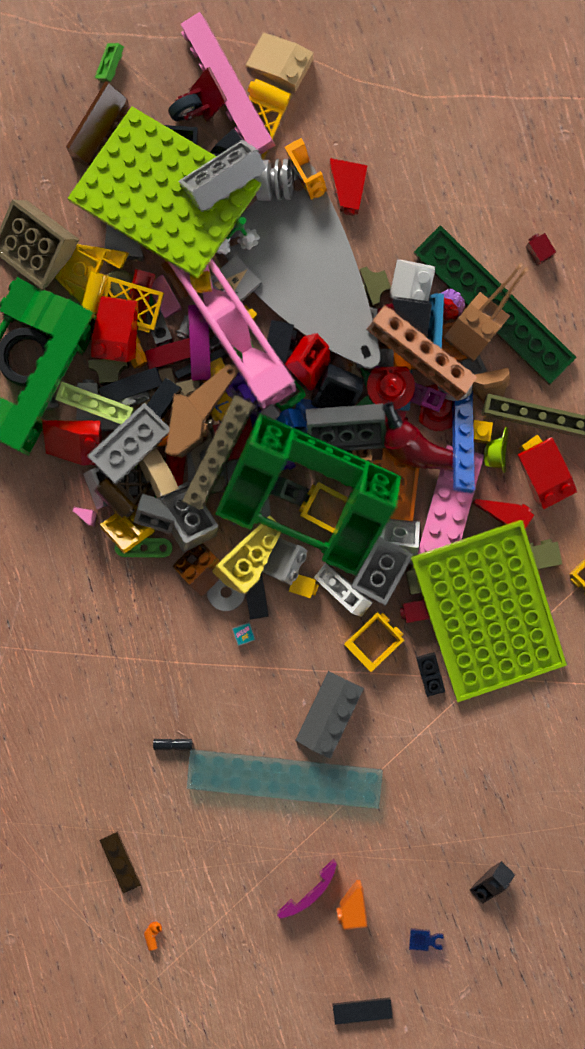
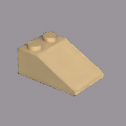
[245,33,313,93]

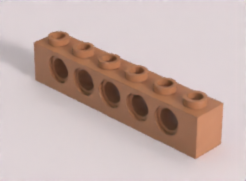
[366,306,477,401]

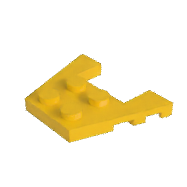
[55,244,129,317]

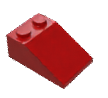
[91,296,138,362]
[42,420,103,465]
[518,437,577,510]

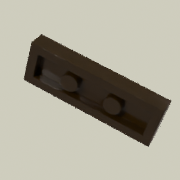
[99,831,141,894]

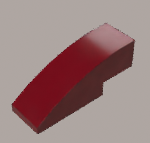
[145,338,191,369]

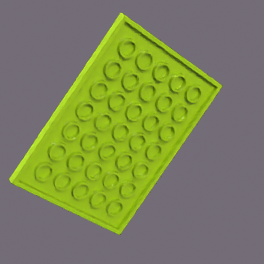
[67,106,261,279]
[411,520,567,702]

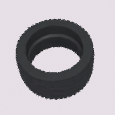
[0,328,49,387]

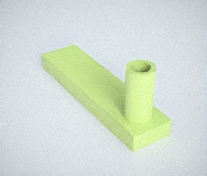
[55,381,135,424]

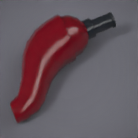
[382,402,453,471]

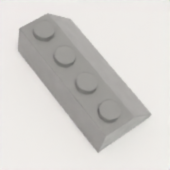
[178,140,267,211]

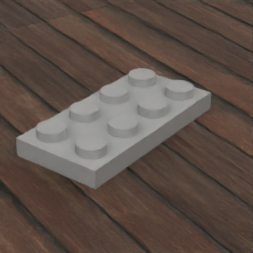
[88,403,169,485]

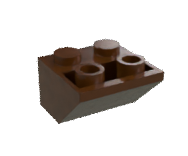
[172,543,221,597]

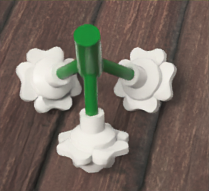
[217,217,260,255]

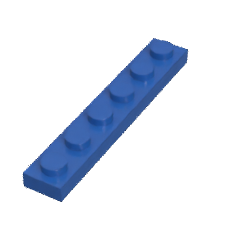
[452,391,475,494]

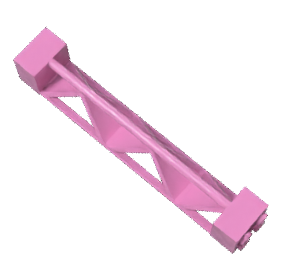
[168,259,296,410]

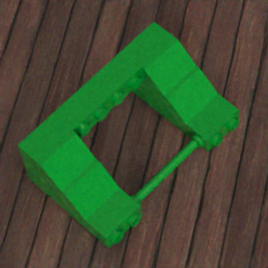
[0,277,96,456]
[215,413,401,576]

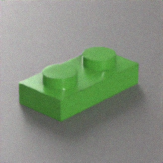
[95,43,124,82]

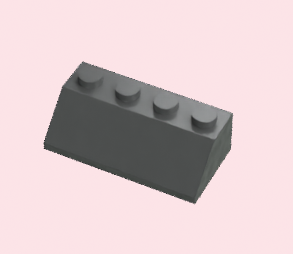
[306,404,386,451]
[295,671,364,759]

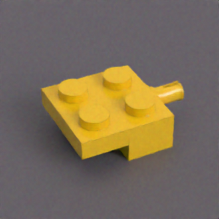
[100,505,155,554]

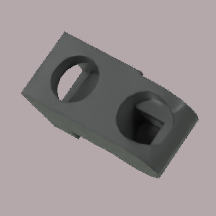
[146,310,173,347]

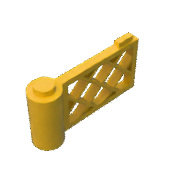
[242,79,291,160]
[82,271,164,333]

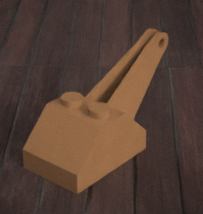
[443,263,528,362]
[166,365,237,458]

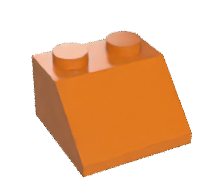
[337,880,367,929]

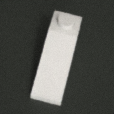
[314,563,373,617]

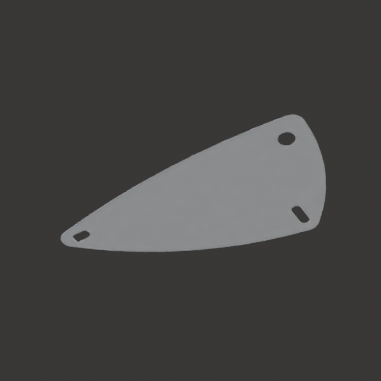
[224,163,380,368]

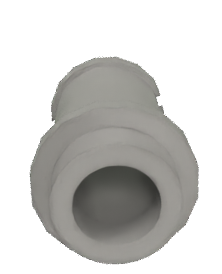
[176,315,190,340]

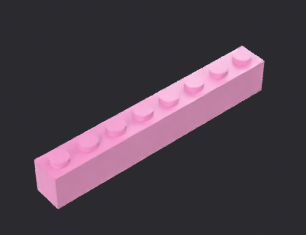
[181,12,276,155]

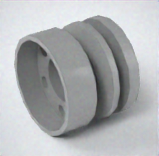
[255,159,294,201]

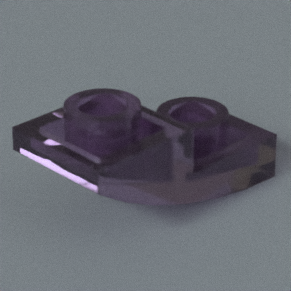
[226,386,262,418]

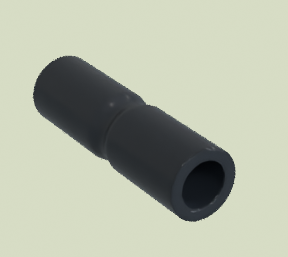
[153,739,193,750]

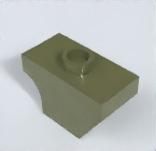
[359,266,391,307]
[88,359,129,385]

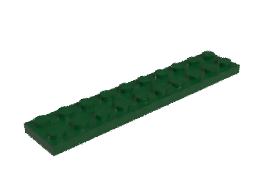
[413,225,577,385]

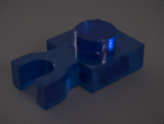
[409,928,444,951]

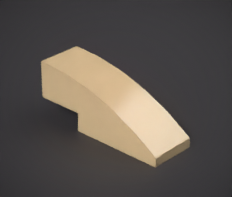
[139,447,179,498]

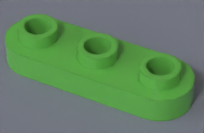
[115,538,173,558]

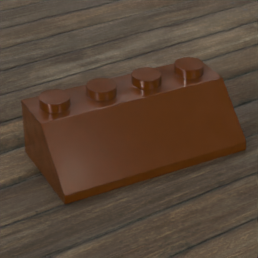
[66,81,130,168]

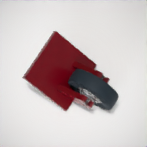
[168,67,227,122]

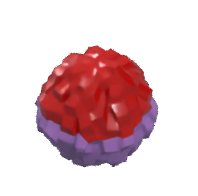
[441,289,465,320]

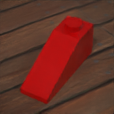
[472,499,534,529]

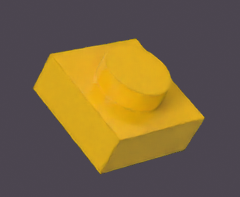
[190,270,212,293]

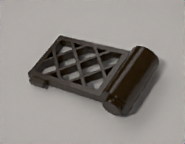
[93,452,166,518]

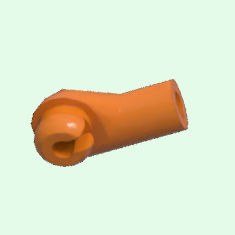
[144,921,162,951]

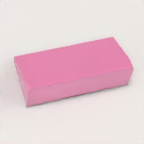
[151,275,182,319]
[73,507,97,527]

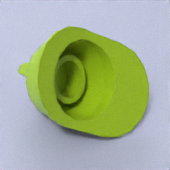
[484,427,508,473]

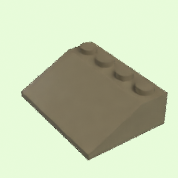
[0,199,79,290]

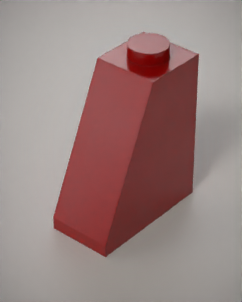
[329,158,368,216]

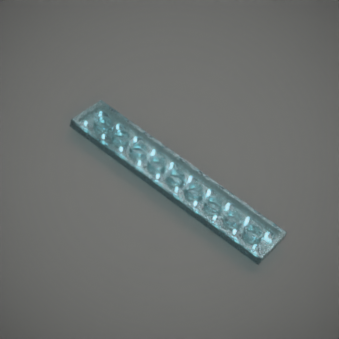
[186,749,383,809]

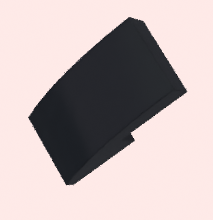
[416,652,445,697]

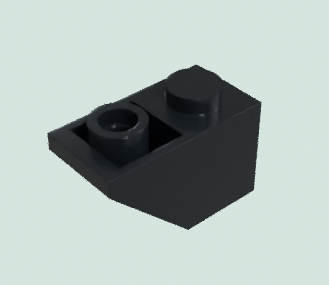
[470,861,515,904]

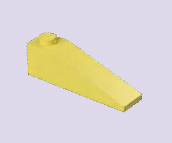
[212,515,281,594]

